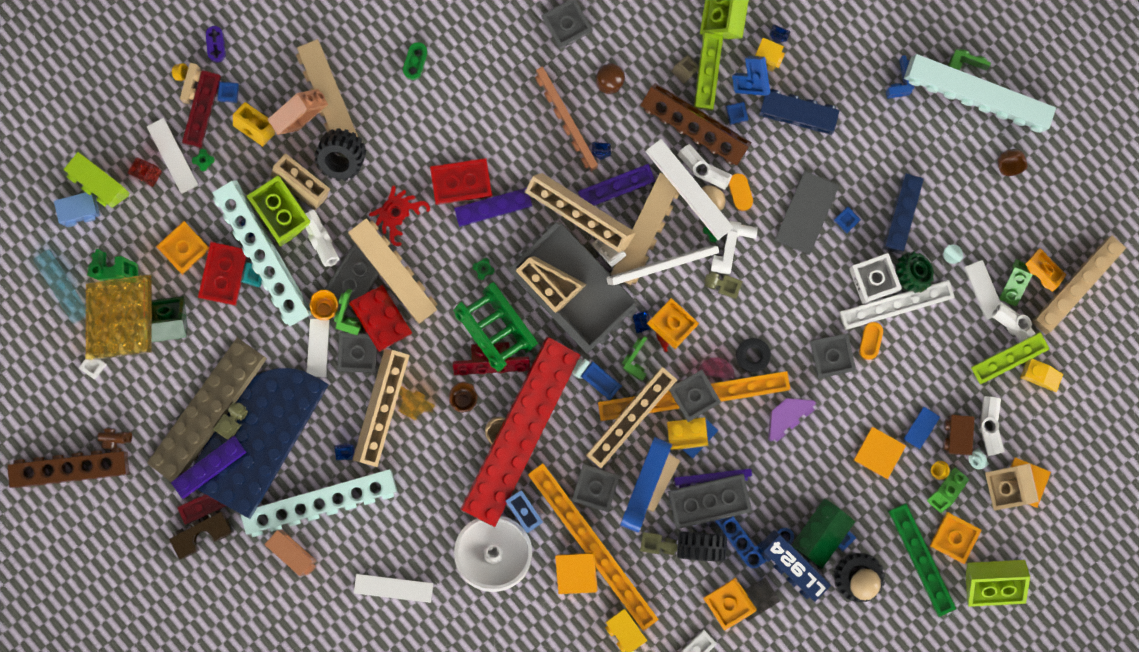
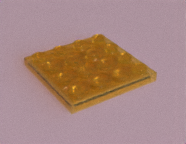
[85,275,152,360]

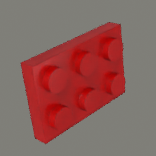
[430,158,492,205]
[198,242,247,306]
[349,285,412,352]

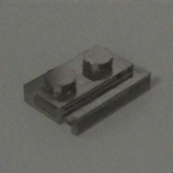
[744,577,780,622]

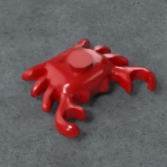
[369,185,430,247]

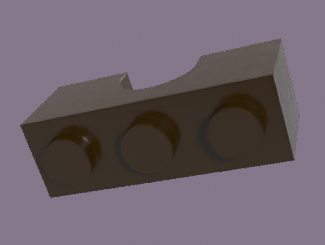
[169,510,235,560]

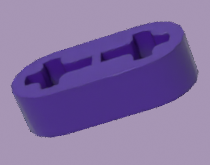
[206,26,226,63]

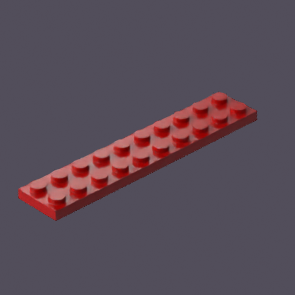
[460,337,581,527]

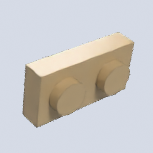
[180,63,201,104]

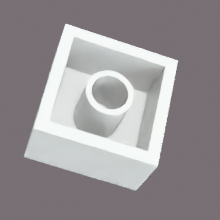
[849,253,902,304]

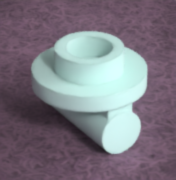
[943,244,964,264]
[572,359,591,379]
[969,448,989,469]

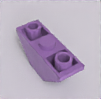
[768,398,816,442]

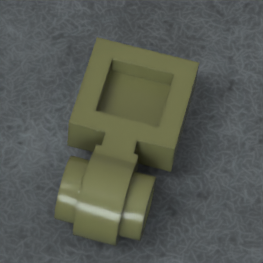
[704,271,743,300]
[213,402,248,440]
[640,532,678,555]

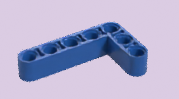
[620,437,672,533]
[714,516,794,568]

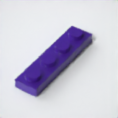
[578,164,656,206]
[454,188,533,227]
[171,436,247,499]
[673,469,752,488]

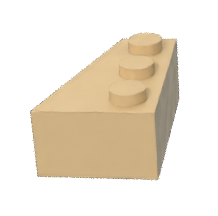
[516,256,587,313]

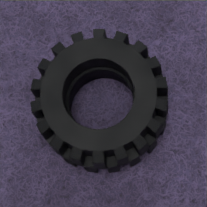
[314,128,366,181]
[677,532,727,562]
[834,553,885,602]

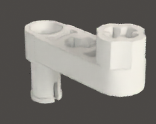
[711,221,758,275]

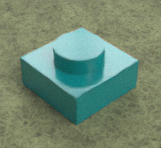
[241,262,262,287]

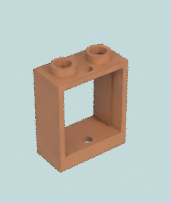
[267,89,328,135]
[264,530,317,576]

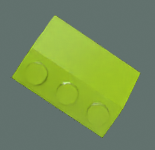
[700,0,749,39]
[63,152,130,208]
[246,175,311,247]
[966,560,1030,607]

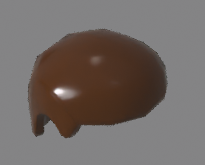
[595,63,625,94]
[997,149,1028,176]
[448,382,478,413]

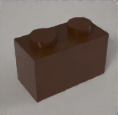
[943,415,975,456]

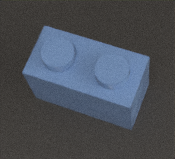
[54,192,100,227]
[506,490,543,533]

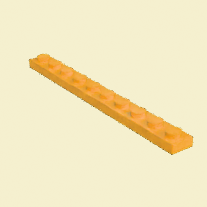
[598,371,791,422]
[528,463,659,631]

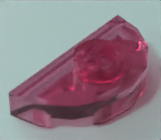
[697,357,735,379]

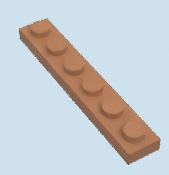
[535,66,598,172]

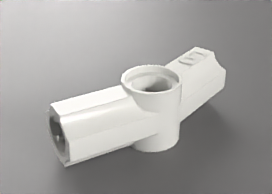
[677,144,732,190]
[305,210,340,267]
[991,302,1036,341]
[978,396,1005,456]

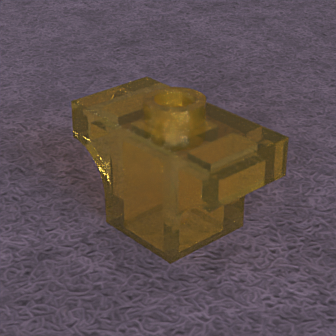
[398,386,436,421]

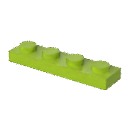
[694,33,723,111]
[971,331,1050,385]

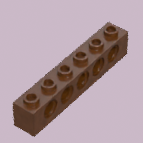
[640,83,752,166]
[7,448,130,488]

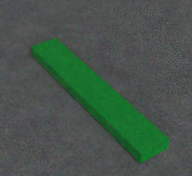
[888,503,956,617]

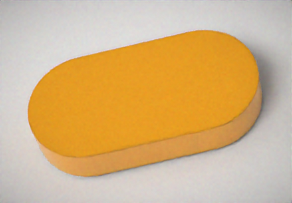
[728,174,753,211]
[859,322,883,360]

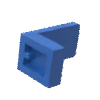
[886,55,914,99]

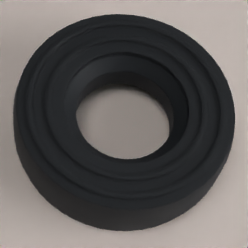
[736,338,771,373]

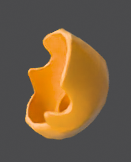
[309,290,339,320]

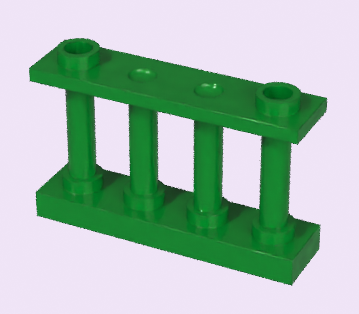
[453,282,539,372]

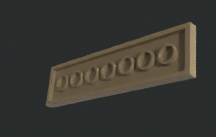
[147,337,267,482]

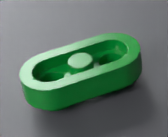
[403,42,428,80]

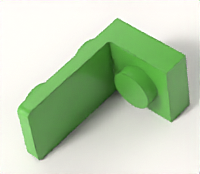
[948,49,991,70]
[999,259,1033,306]
[334,289,362,335]
[622,336,647,382]
[927,468,969,513]

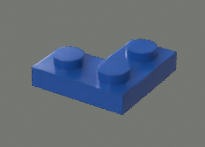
[732,56,770,96]

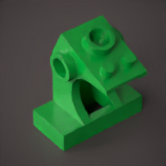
[87,249,138,284]

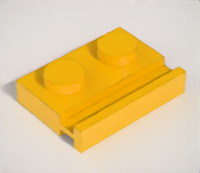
[667,417,709,450]

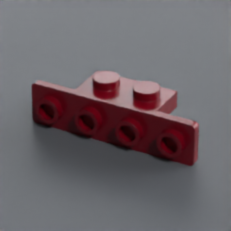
[453,342,530,376]

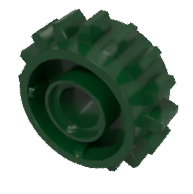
[895,251,934,293]

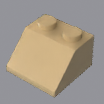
[985,464,1039,511]

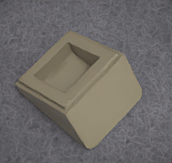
[671,55,699,84]

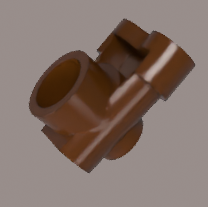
[98,428,132,449]

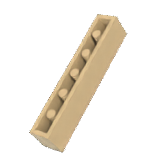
[296,39,358,155]
[525,173,636,252]
[611,173,680,287]
[348,218,438,324]
[1031,235,1126,335]
[353,349,410,467]
[585,367,677,468]

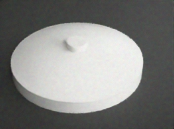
[454,516,532,592]

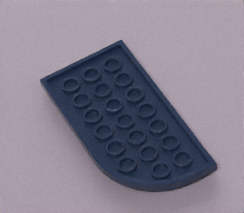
[193,368,329,519]

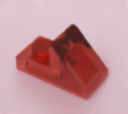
[127,157,162,187]

